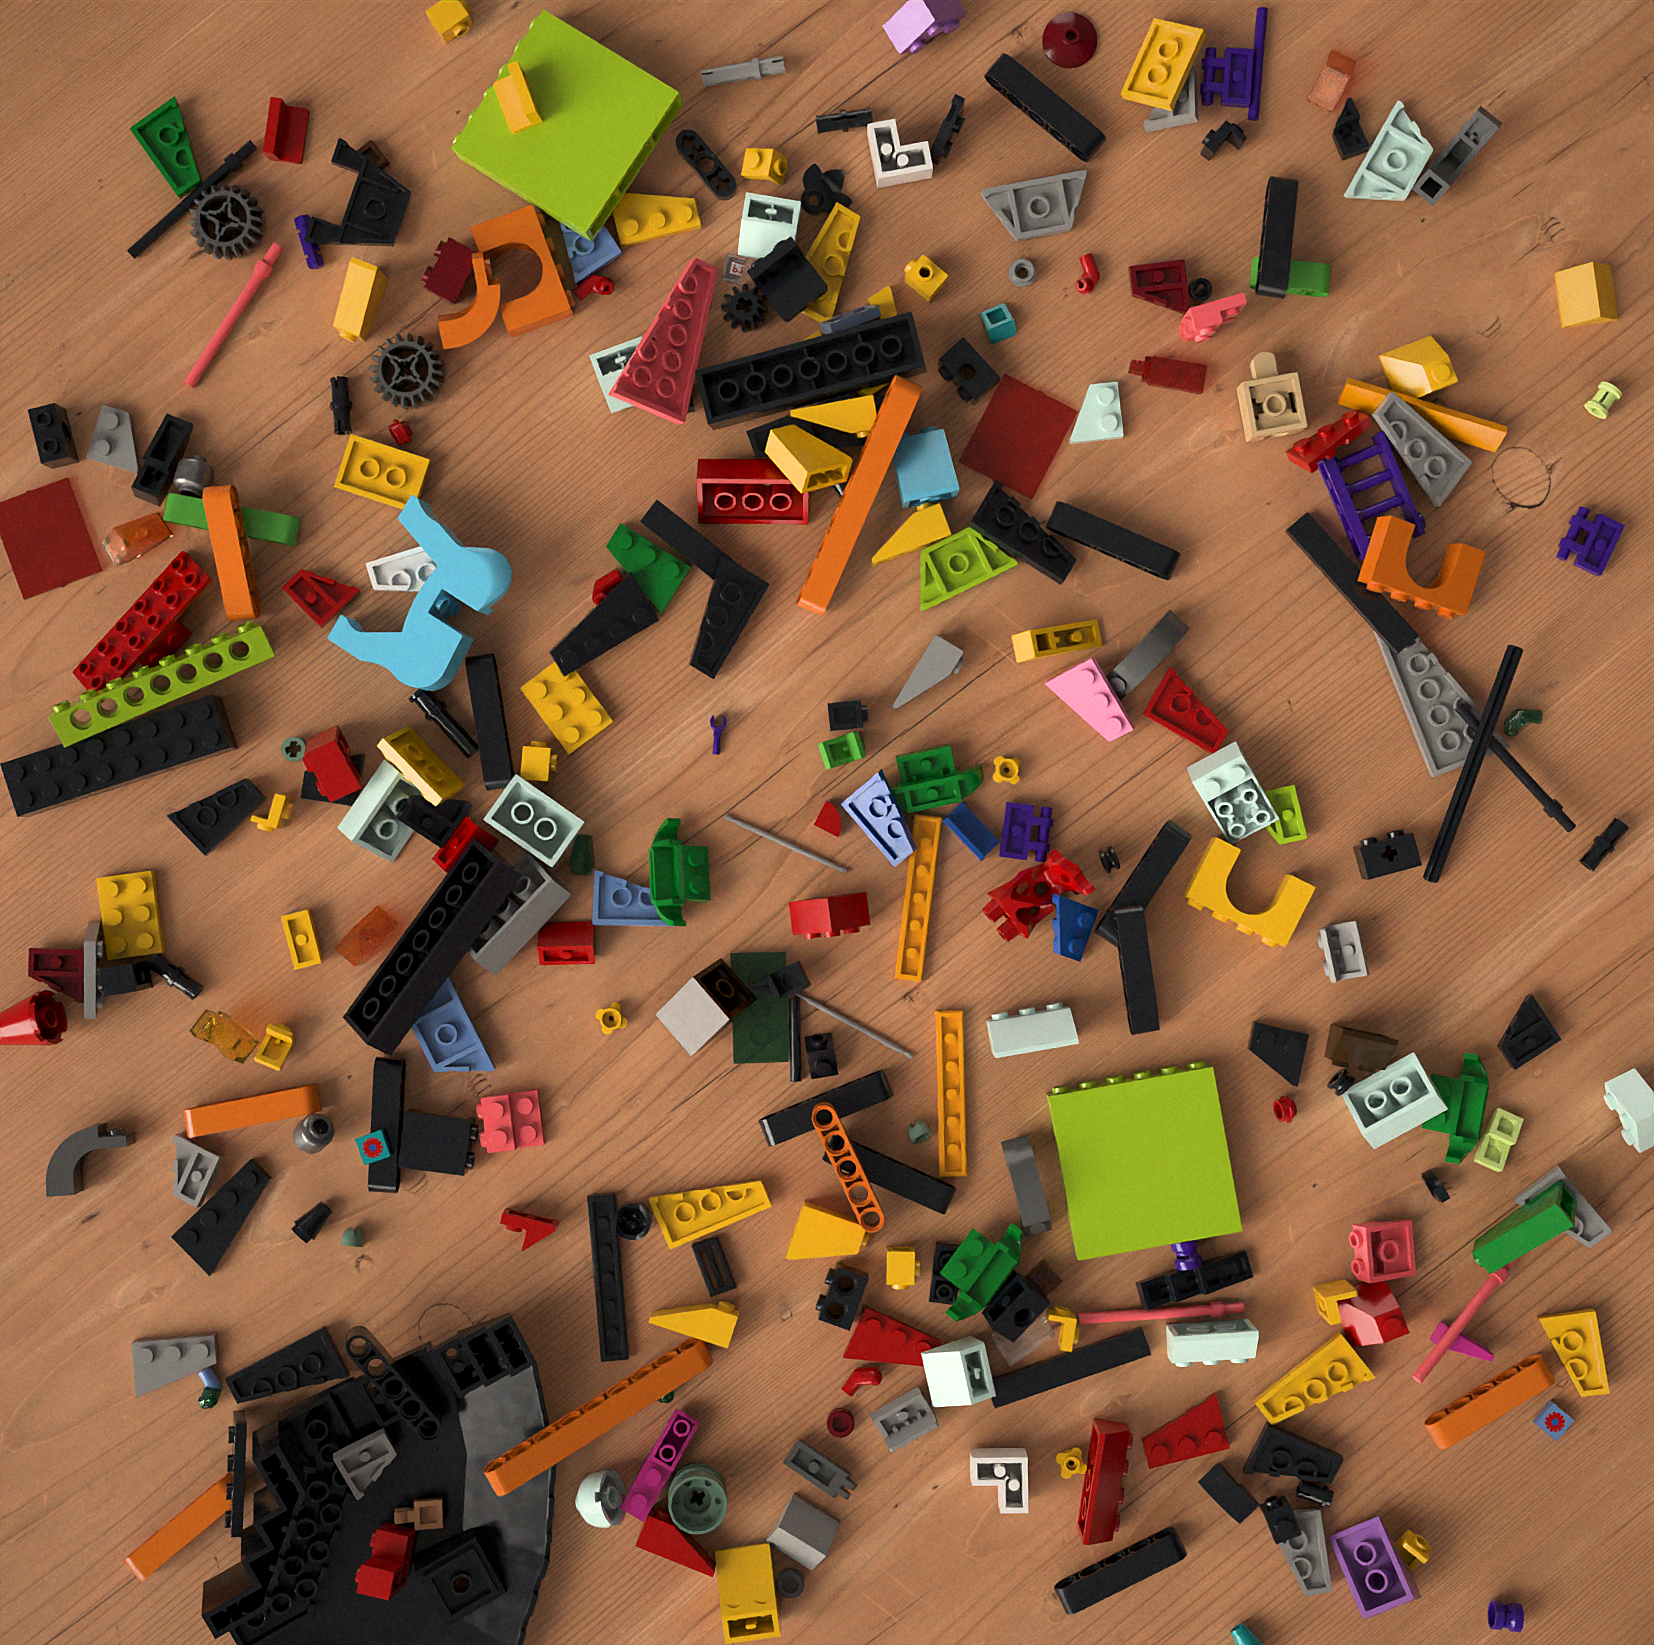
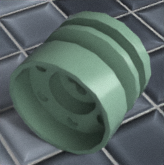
[668,1462,727,1534]

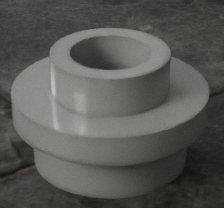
[1008,259,1036,287]

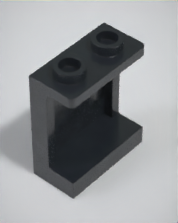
[398,1108,479,1176]

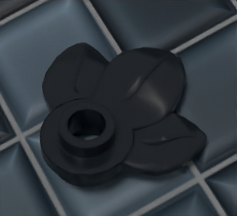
[800,163,852,215]

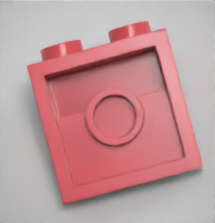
[1179,292,1247,343]
[476,1089,545,1153]
[1349,1218,1416,1283]

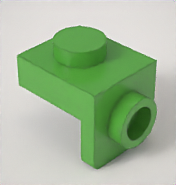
[818,731,866,770]

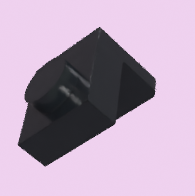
[1200,121,1247,161]
[827,699,868,731]
[805,1033,839,1079]
[1259,1495,1302,1545]

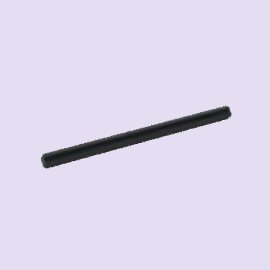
[1423,645,1523,883]

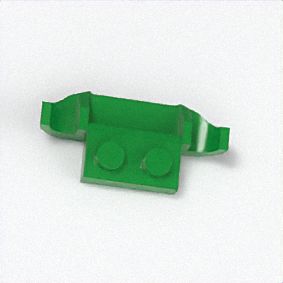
[890,744,984,813]
[648,818,711,927]
[1422,1052,1490,1164]
[940,1223,1023,1322]

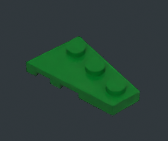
[129,96,202,199]

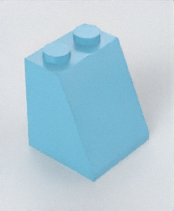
[892,426,960,510]

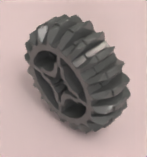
[188,183,266,260]
[369,333,446,410]

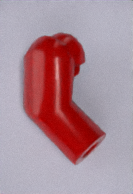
[592,568,623,606]
[841,1367,883,1396]

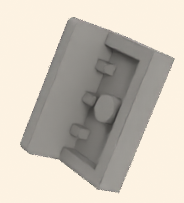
[1318,920,1370,983]
[870,1387,939,1452]

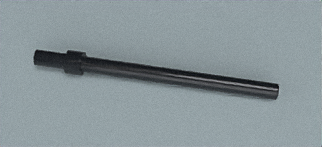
[127,140,258,259]
[1455,703,1576,832]

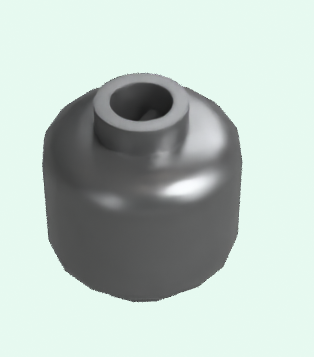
[174,455,214,498]
[293,1113,334,1154]

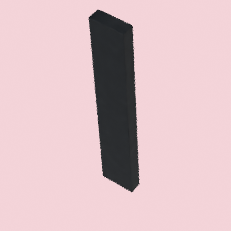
[1285,512,1419,655]
[587,1193,629,1362]
[991,1327,1151,1409]

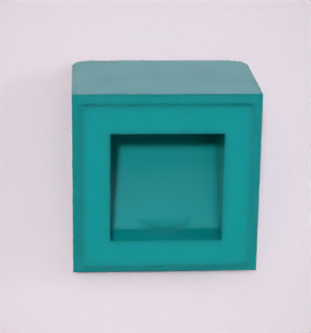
[979,303,1017,344]

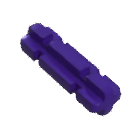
[294,215,324,270]

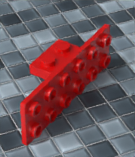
[73,551,212,703]

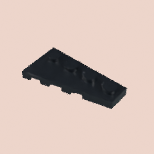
[746,394,867,458]
[968,480,1077,585]
[549,572,659,677]
[171,1158,272,1276]
[224,1326,351,1404]
[225,1410,247,1538]

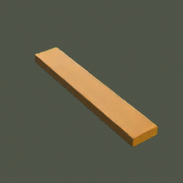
[1337,378,1507,452]
[894,814,942,982]
[935,1010,967,1177]

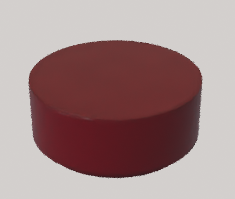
[827,1408,854,1438]

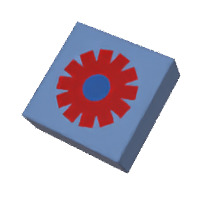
[1533,1401,1574,1441]

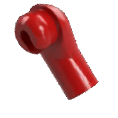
[1075,253,1100,295]
[573,274,614,300]

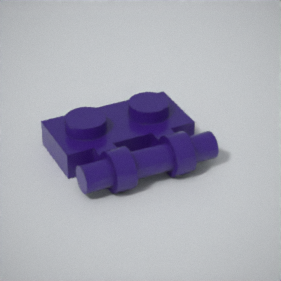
[1200,47,1254,108]
[1556,506,1625,577]
[999,802,1054,862]

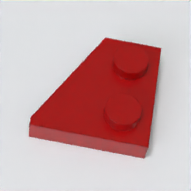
[281,569,360,629]

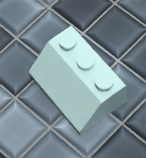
[337,759,423,863]
[483,774,585,869]
[986,1002,1079,1058]
[1342,1052,1448,1149]
[1166,1318,1259,1367]

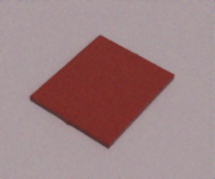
[959,373,1078,500]
[0,478,103,600]

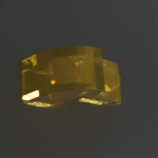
[189,1009,260,1064]

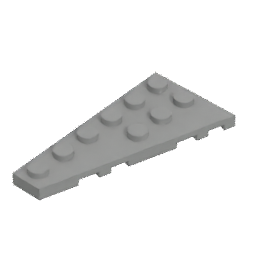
[1372,629,1511,778]

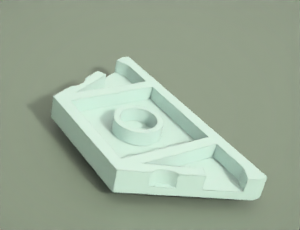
[1343,100,1433,201]

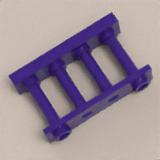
[1317,431,1426,562]

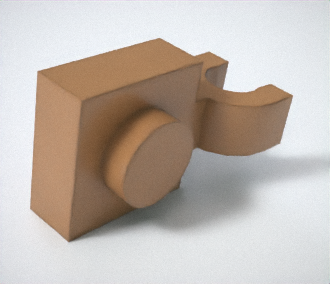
[394,1497,443,1530]

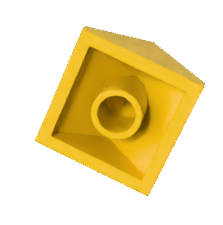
[1554,262,1618,328]

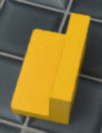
[493,61,543,134]
[1312,1279,1358,1325]

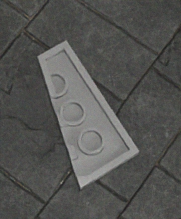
[1372,392,1473,506]

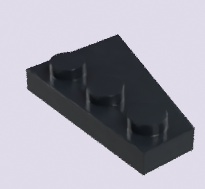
[1243,1421,1344,1483]

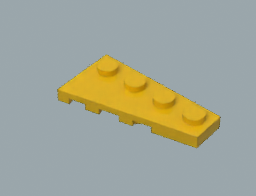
[648,1179,772,1249]
[1253,1332,1376,1425]

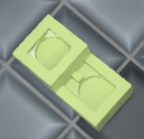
[1473,1108,1524,1172]

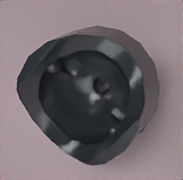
[613,1201,652,1240]

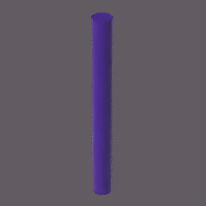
[1248,7,1268,121]

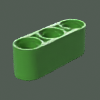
[1249,257,1332,297]

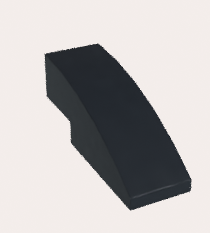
[131,413,193,507]

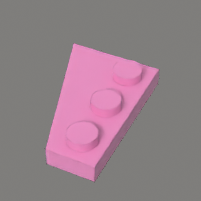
[1045,656,1135,742]

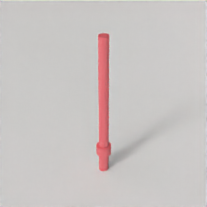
[184,243,283,388]
[1412,1258,1518,1383]
[1078,1301,1245,1324]

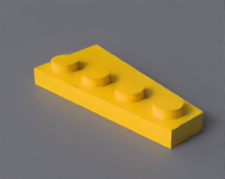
[802,202,861,323]

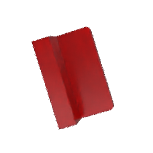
[263,97,310,164]
[432,816,499,873]
[537,921,596,965]

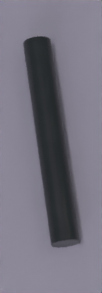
[789,998,801,1082]

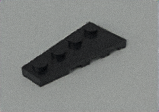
[688,555,770,679]

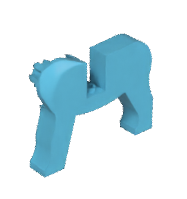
[327,495,512,691]

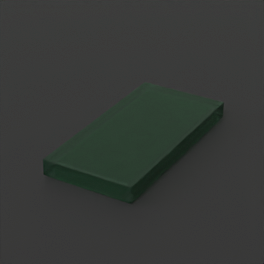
[730,951,789,1064]

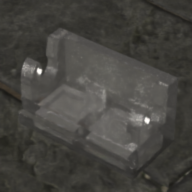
[991,1313,1056,1366]

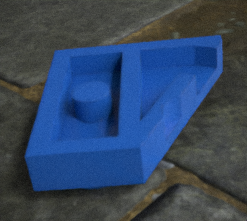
[1052,894,1099,962]

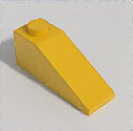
[790,395,877,438]
[871,502,951,567]
[1012,619,1103,663]
[648,1301,739,1349]

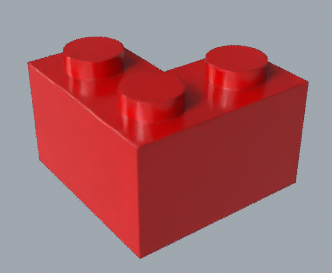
[302,725,362,803]
[789,892,871,939]
[355,1522,417,1601]

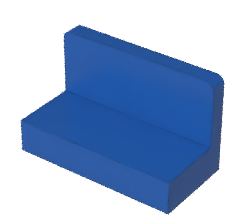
[942,802,1000,861]

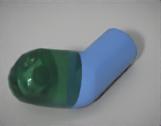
[198,1366,222,1409]

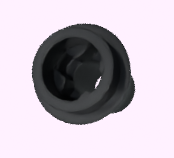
[291,1201,333,1243]

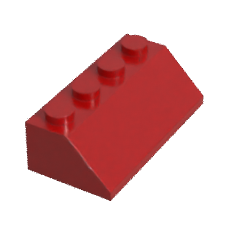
[696,459,809,525]
[1077,1418,1133,1545]

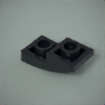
[929,1242,960,1305]
[1198,1462,1260,1524]

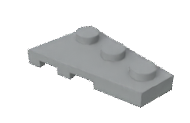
[131,1333,219,1398]

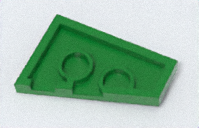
[606,523,691,614]

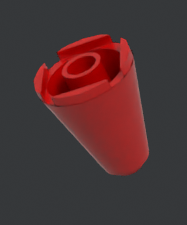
[0,990,67,1046]

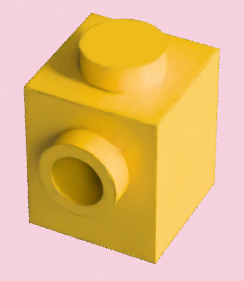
[426,0,473,43]
[904,254,949,303]
[520,741,558,782]
[886,1246,920,1290]

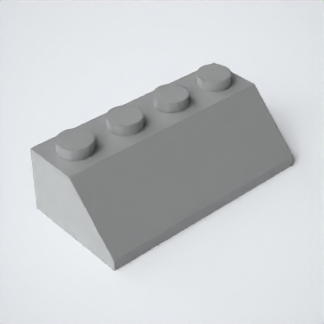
[468,852,572,975]

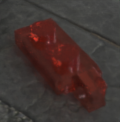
[1128,356,1207,395]

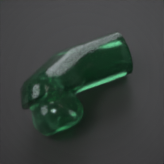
[1503,709,1543,737]

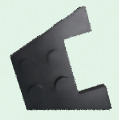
[304,138,412,247]

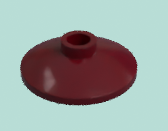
[1042,13,1097,69]

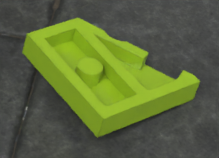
[1264,784,1308,845]

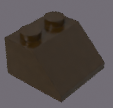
[1324,1024,1399,1073]

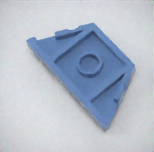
[411,976,496,1072]

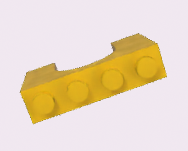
[1182,837,1316,949]

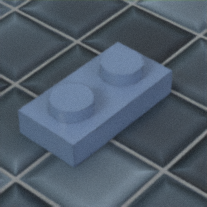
[819,304,881,334]

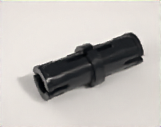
[816,107,873,134]
[330,376,353,435]
[1579,818,1629,872]
[148,953,204,1000]

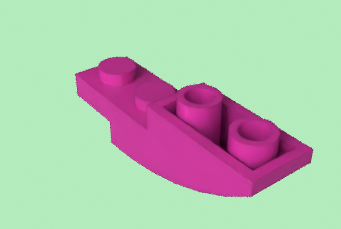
[620,1408,700,1522]

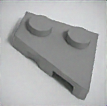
[173,1134,224,1208]
[333,1428,397,1500]

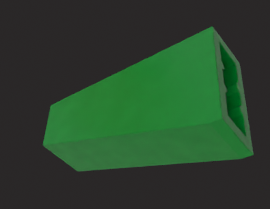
[1472,1180,1578,1274]

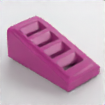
[1430,1321,1495,1362]

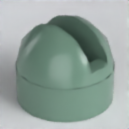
[908,1120,932,1144]
[341,1227,364,1247]

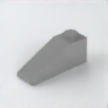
[892,634,965,710]

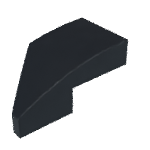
[1332,97,1370,161]
[750,961,811,999]

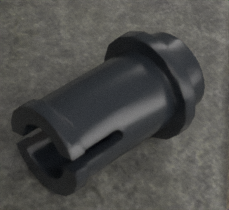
[1296,1480,1334,1508]

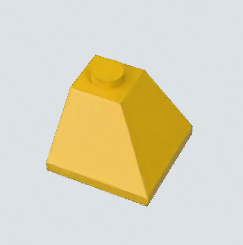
[1378,335,1458,399]

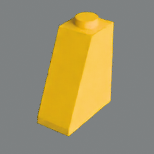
[333,257,389,342]
[765,424,853,494]
[786,1201,870,1260]

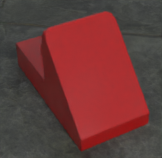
[500,1208,559,1251]

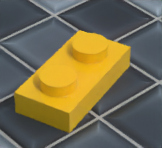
[281,909,324,970]

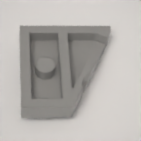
[1143,66,1198,133]
[86,405,141,474]

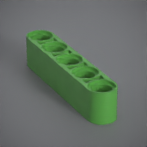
[162,493,301,546]

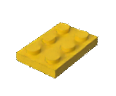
[1120,18,1206,111]
[334,434,432,510]
[520,662,614,755]
[377,725,466,806]
[96,871,165,960]

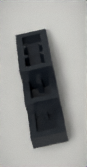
[640,500,736,581]
[1135,1250,1253,1310]

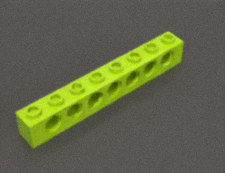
[49,621,275,748]

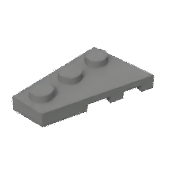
[84,921,104,1019]
[1513,1165,1612,1248]
[1279,1506,1333,1596]

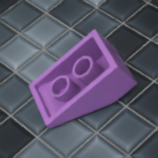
[1329,1516,1422,1619]

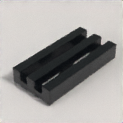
[691,1234,737,1297]

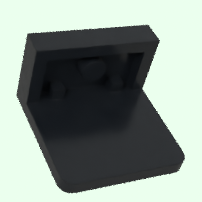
[747,236,828,322]

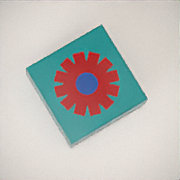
[355,1129,392,1165]

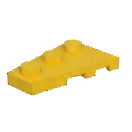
[613,193,702,248]
[1537,1309,1610,1397]

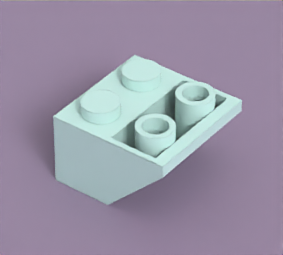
[738,192,802,259]
[589,336,642,414]
[921,1336,996,1407]

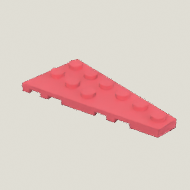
[608,258,719,425]

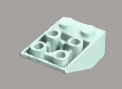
[1187,741,1279,845]

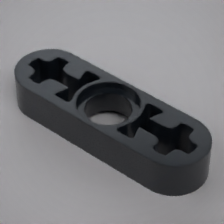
[676,129,737,201]

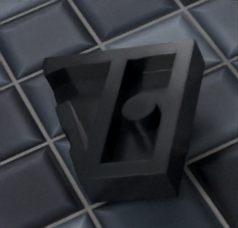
[395,794,473,849]
[1497,994,1562,1070]
[1247,1022,1309,1087]

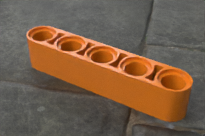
[202,484,261,621]
[183,1083,322,1138]
[812,1102,884,1233]
[1424,1354,1555,1449]
[123,1472,246,1582]

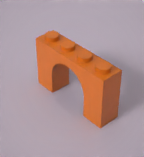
[470,204,576,338]
[1358,516,1486,619]

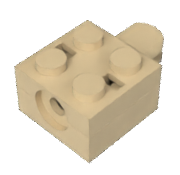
[1236,352,1308,443]

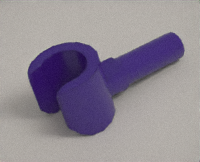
[710,715,727,755]

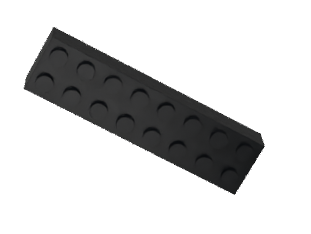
[695,311,927,430]
[0,695,238,817]
[343,838,522,1056]

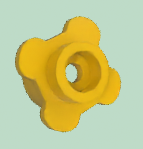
[992,756,1021,784]
[595,1002,628,1034]
[1056,1447,1087,1479]

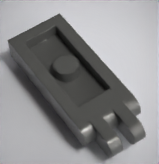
[783,1438,857,1500]

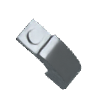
[1412,106,1502,206]
[1106,609,1190,701]
[46,1123,135,1197]
[1001,1135,1052,1237]

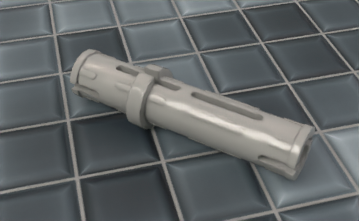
[701,55,785,88]

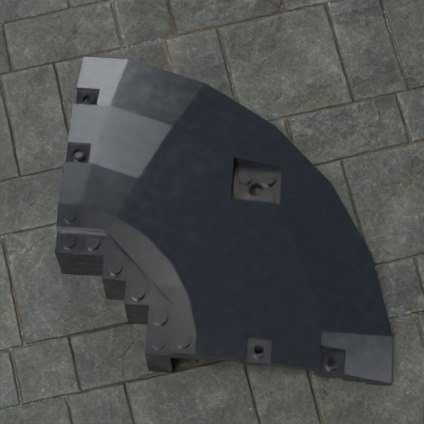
[201,1312,557,1645]

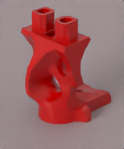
[982,849,1096,942]

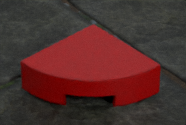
[814,800,841,837]

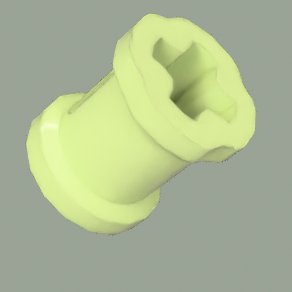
[1584,382,1622,419]

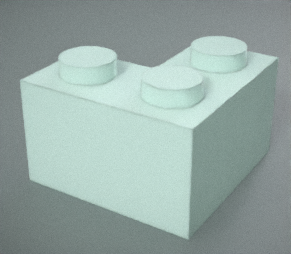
[1604,1068,1654,1153]

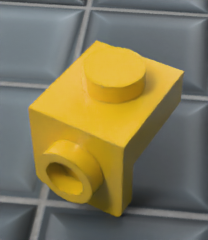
[741,148,788,185]
[250,793,294,832]
[254,1024,295,1071]
[1046,1306,1080,1352]
[1395,1529,1431,1572]

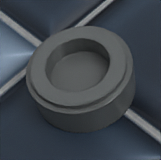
[777,1568,804,1598]

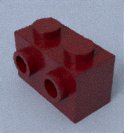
[421,237,477,305]

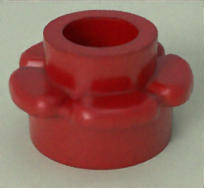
[388,419,413,446]
[1273,1096,1297,1123]

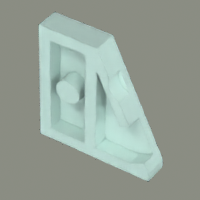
[1069,381,1124,444]

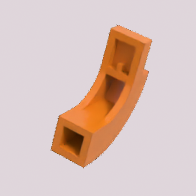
[438,252,500,349]

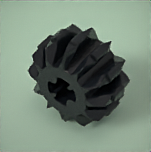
[721,284,768,333]

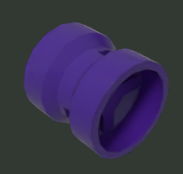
[1171,1240,1203,1271]
[1488,1600,1524,1633]

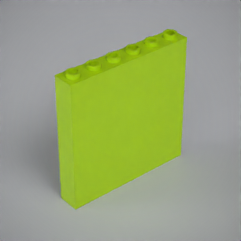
[451,9,684,242]
[1046,1061,1243,1261]

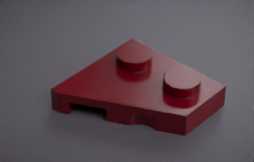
[1128,259,1191,315]
[28,948,84,1003]

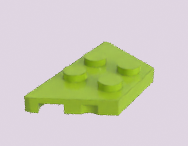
[920,527,1018,612]

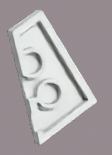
[365,546,437,592]

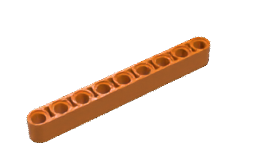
[796,375,922,616]
[483,1337,713,1496]

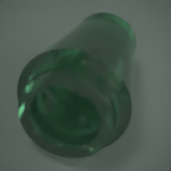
[568,834,595,876]

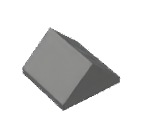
[765,1493,841,1570]

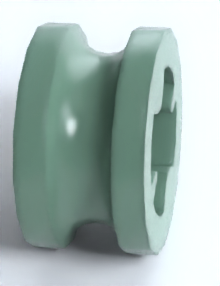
[281,737,307,762]

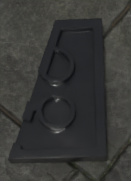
[167,778,267,856]

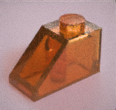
[101,512,173,567]
[335,906,398,967]

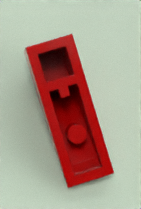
[635,1507,716,1578]

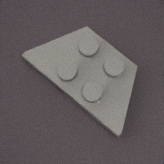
[981,170,1087,242]

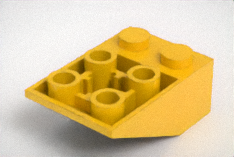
[715,1543,781,1644]

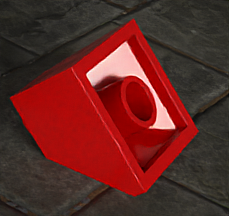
[1337,1281,1410,1347]

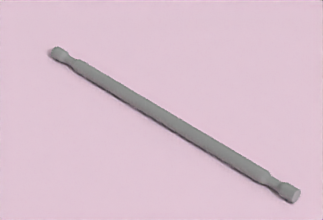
[725,814,847,874]
[795,992,914,1059]

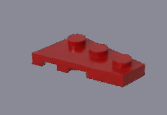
[1285,410,1373,473]
[1141,666,1228,754]
[843,1305,941,1366]
[1141,1392,1230,1469]

